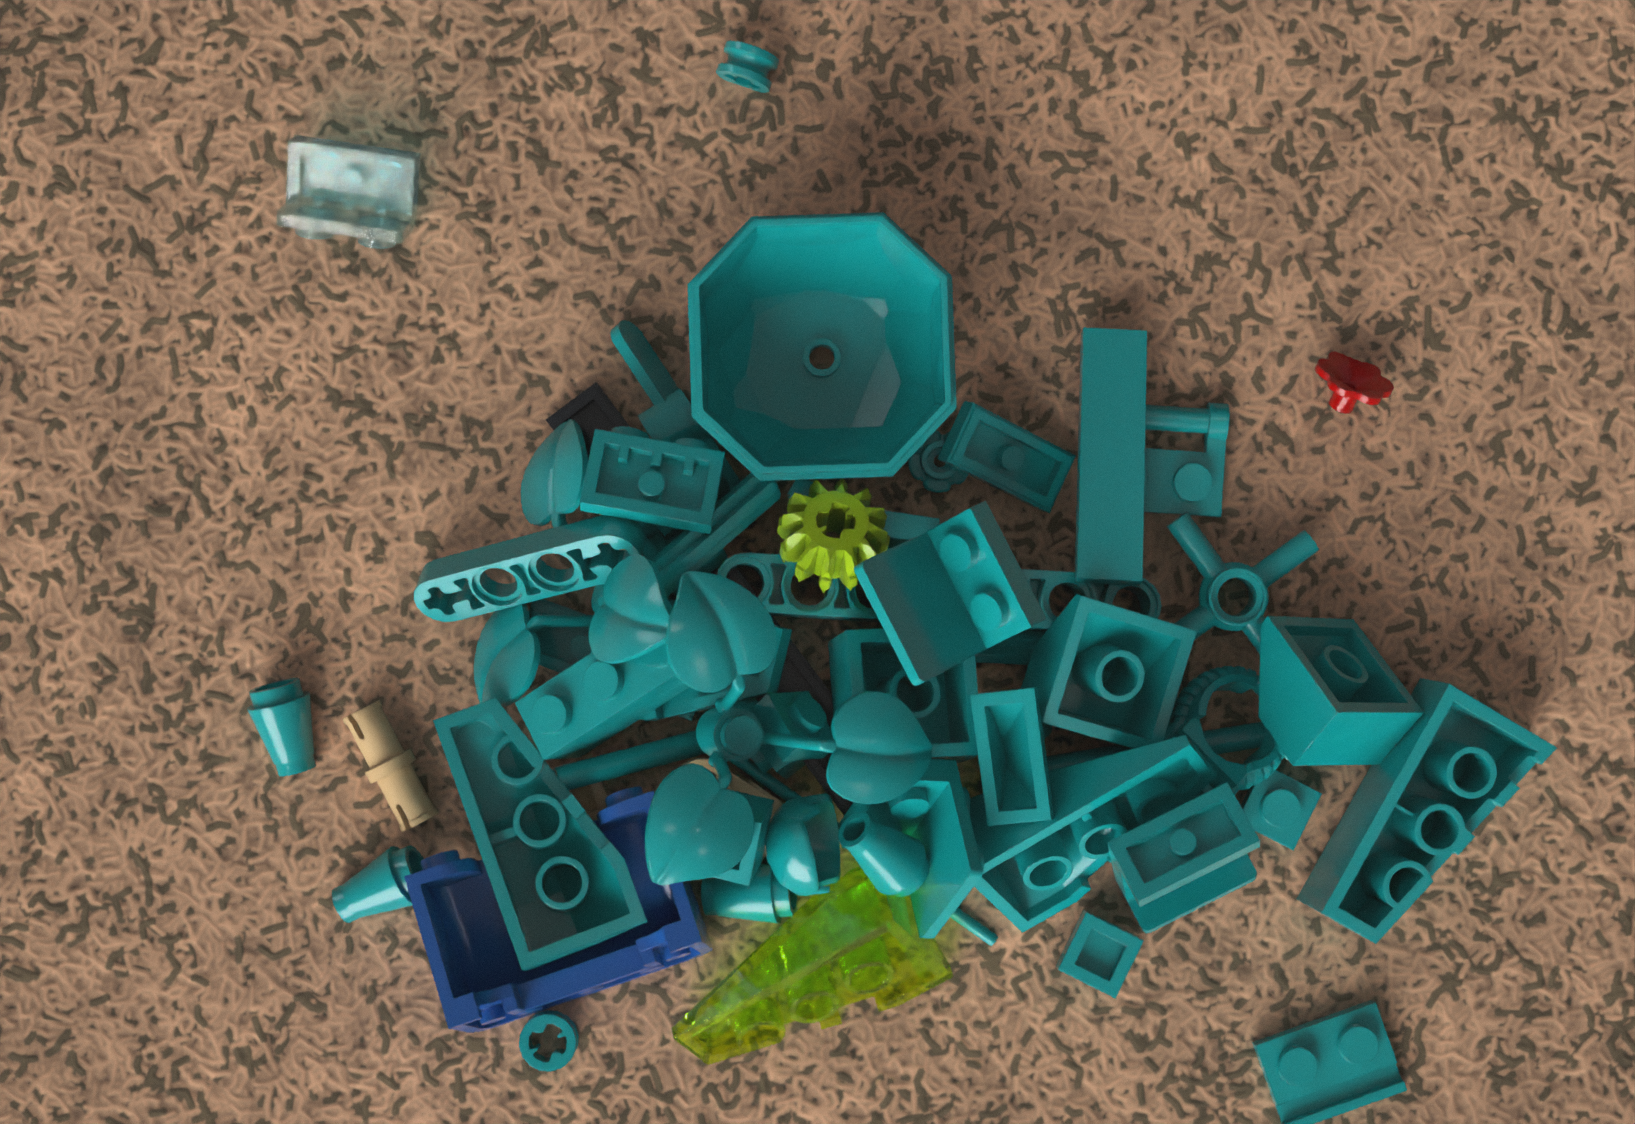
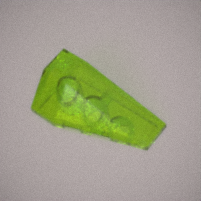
[671,867,954,1065]

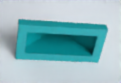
[970,687,1054,826]

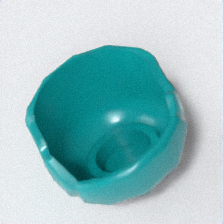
[766,793,841,896]

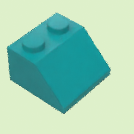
[1021,594,1197,749]
[1258,616,1424,766]

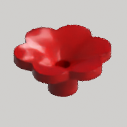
[1315,351,1394,414]

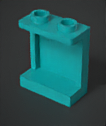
[1107,782,1260,933]

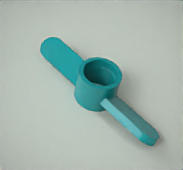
[610,320,754,522]

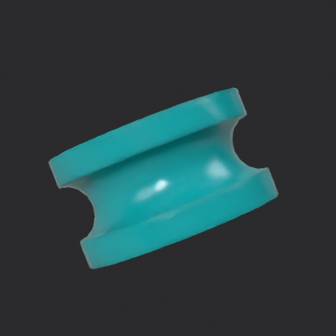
[716,40,779,93]
[519,1010,579,1072]

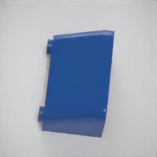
[404,786,713,1033]

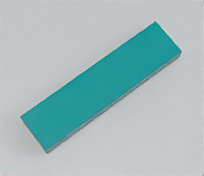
[1075,327,1147,586]

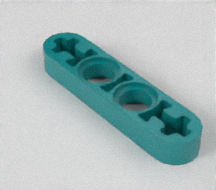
[414,515,646,622]

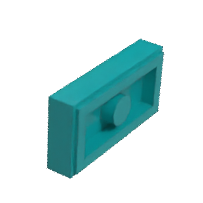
[938,401,1076,513]

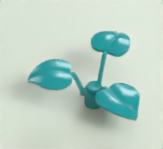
[474,419,672,708]
[645,571,932,885]

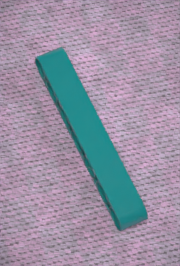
[717,553,1162,631]

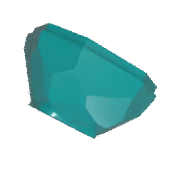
[687,212,957,481]

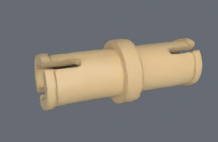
[342,700,439,832]

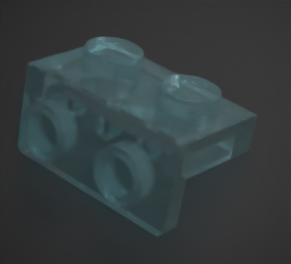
[276,135,421,249]

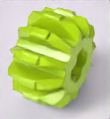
[777,478,890,593]

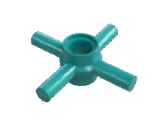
[1166,512,1319,654]

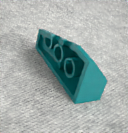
[433,698,647,972]
[969,735,1217,933]

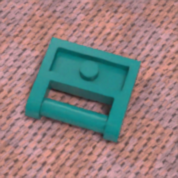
[1144,402,1230,518]

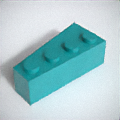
[1296,678,1557,944]

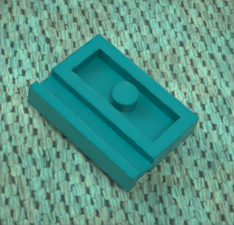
[1252,1000,1407,1124]

